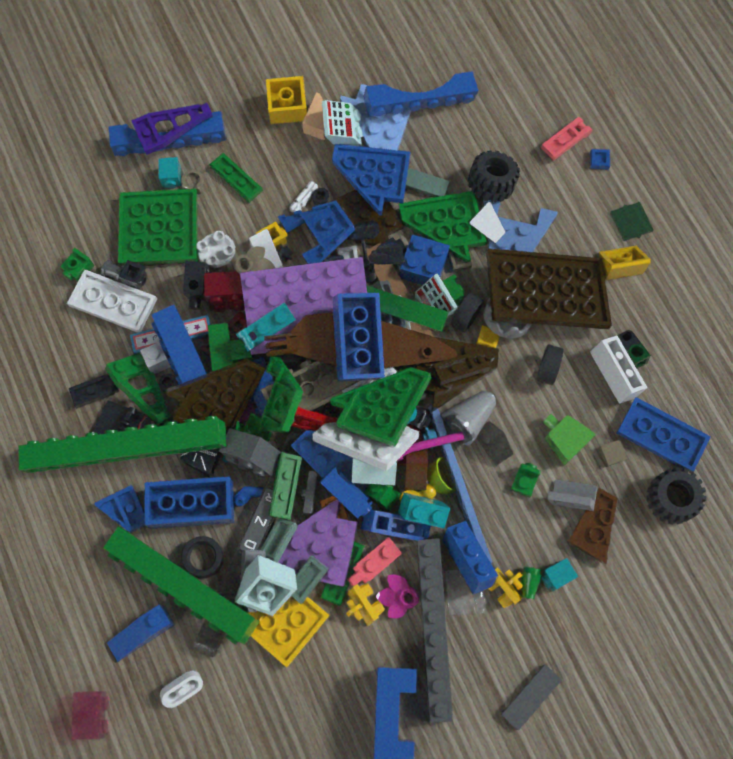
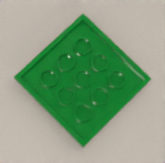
[118,189,198,266]

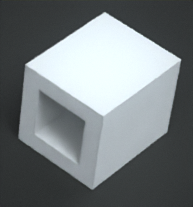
[140,342,171,374]

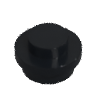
[276,244,293,262]

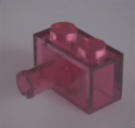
[71,691,109,740]

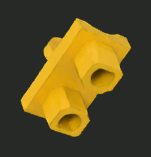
[488,567,523,608]
[346,583,385,626]

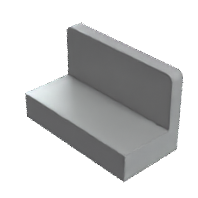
[548,480,597,511]

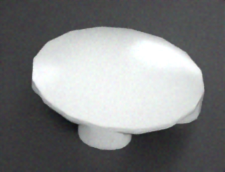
[197,231,235,268]

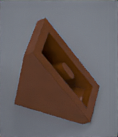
[405,449,428,490]

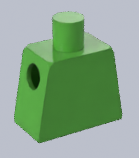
[543,414,596,465]

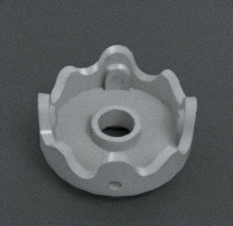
[484,298,532,339]

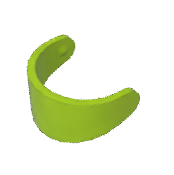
[427,457,456,494]

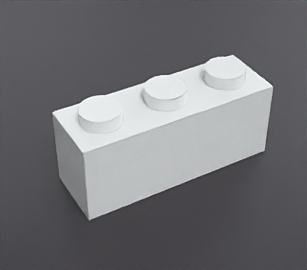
[590,336,647,404]

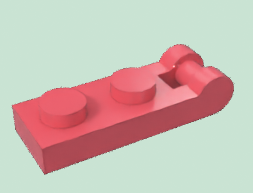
[541,117,593,161]

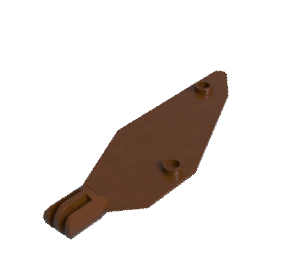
[264,312,457,368]

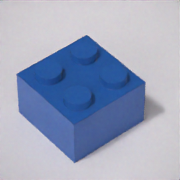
[400,234,450,285]

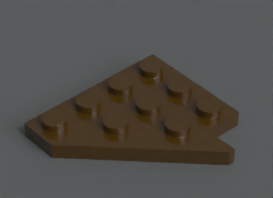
[312,189,403,246]

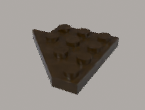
[416,336,499,411]
[165,359,266,435]

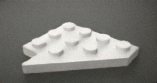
[313,422,419,471]

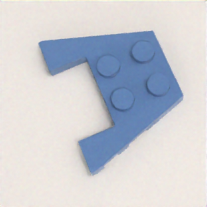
[483,199,558,252]

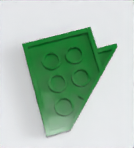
[399,191,487,263]
[330,367,431,447]

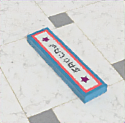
[130,315,211,354]

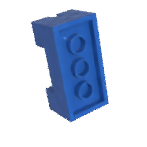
[374,667,417,759]

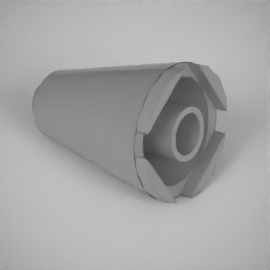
[441,391,496,445]

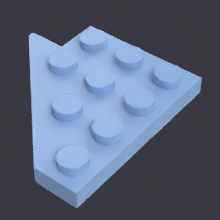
[340,84,411,150]

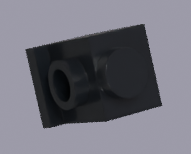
[119,260,147,290]

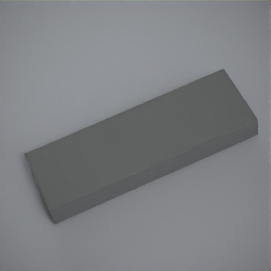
[500,664,562,731]

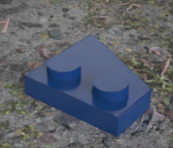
[94,485,145,533]

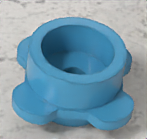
[422,427,437,449]

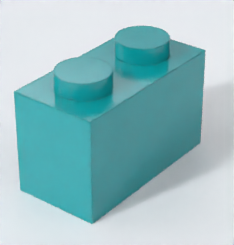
[398,492,450,528]

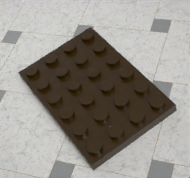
[486,248,612,330]

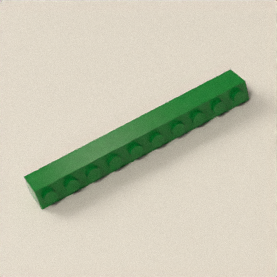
[19,416,227,473]

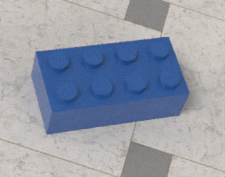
[332,293,385,382]
[151,305,207,384]
[145,477,235,529]

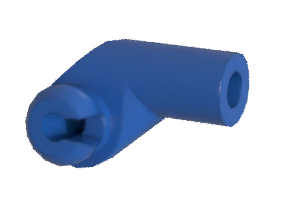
[234,486,263,507]

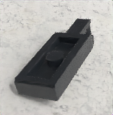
[69,374,119,408]

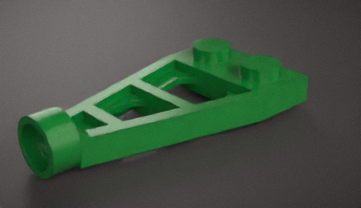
[105,352,173,427]

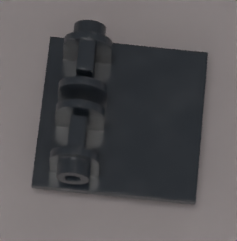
[92,400,145,435]

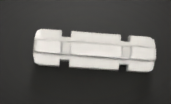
[290,181,318,213]

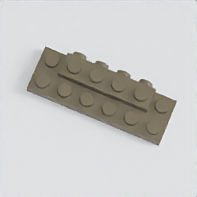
[260,359,359,411]

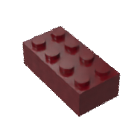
[204,271,245,312]

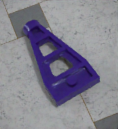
[131,102,213,155]

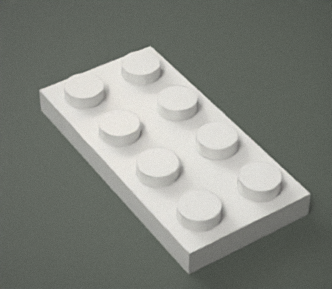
[67,270,157,333]

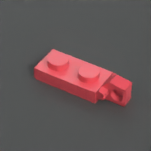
[347,537,402,586]

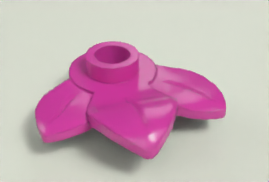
[376,574,419,619]

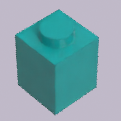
[158,157,181,189]
[542,558,578,592]

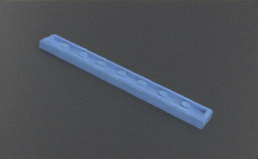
[428,405,492,563]

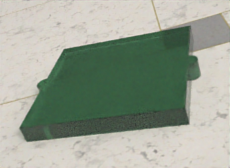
[610,202,654,241]

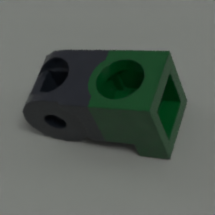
[617,329,651,369]

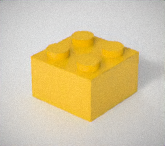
[266,76,307,124]

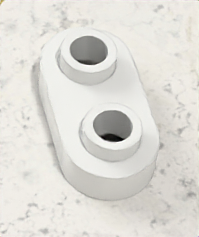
[160,671,203,708]

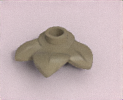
[234,246,275,274]

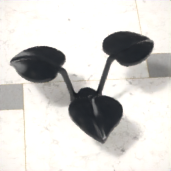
[322,220,405,283]

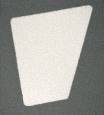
[470,202,505,243]

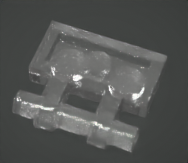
[445,570,487,616]

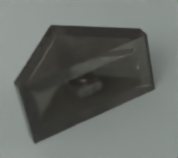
[476,421,513,466]

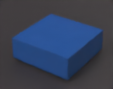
[590,149,610,170]

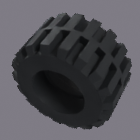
[467,150,520,202]
[646,468,707,524]

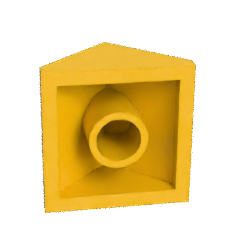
[599,246,651,280]

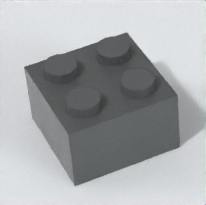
[219,429,282,477]

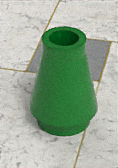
[521,566,542,599]

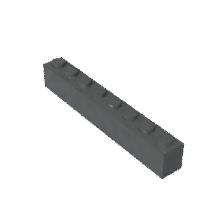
[417,539,453,723]

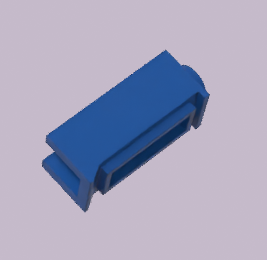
[320,466,373,518]

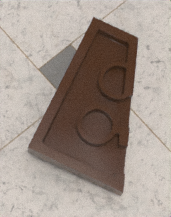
[567,487,618,565]

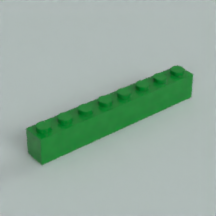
[103,526,260,645]

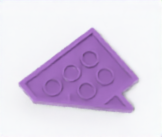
[278,499,358,587]

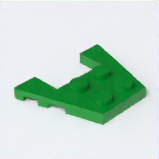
[245,356,303,433]

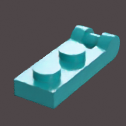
[236,303,296,352]

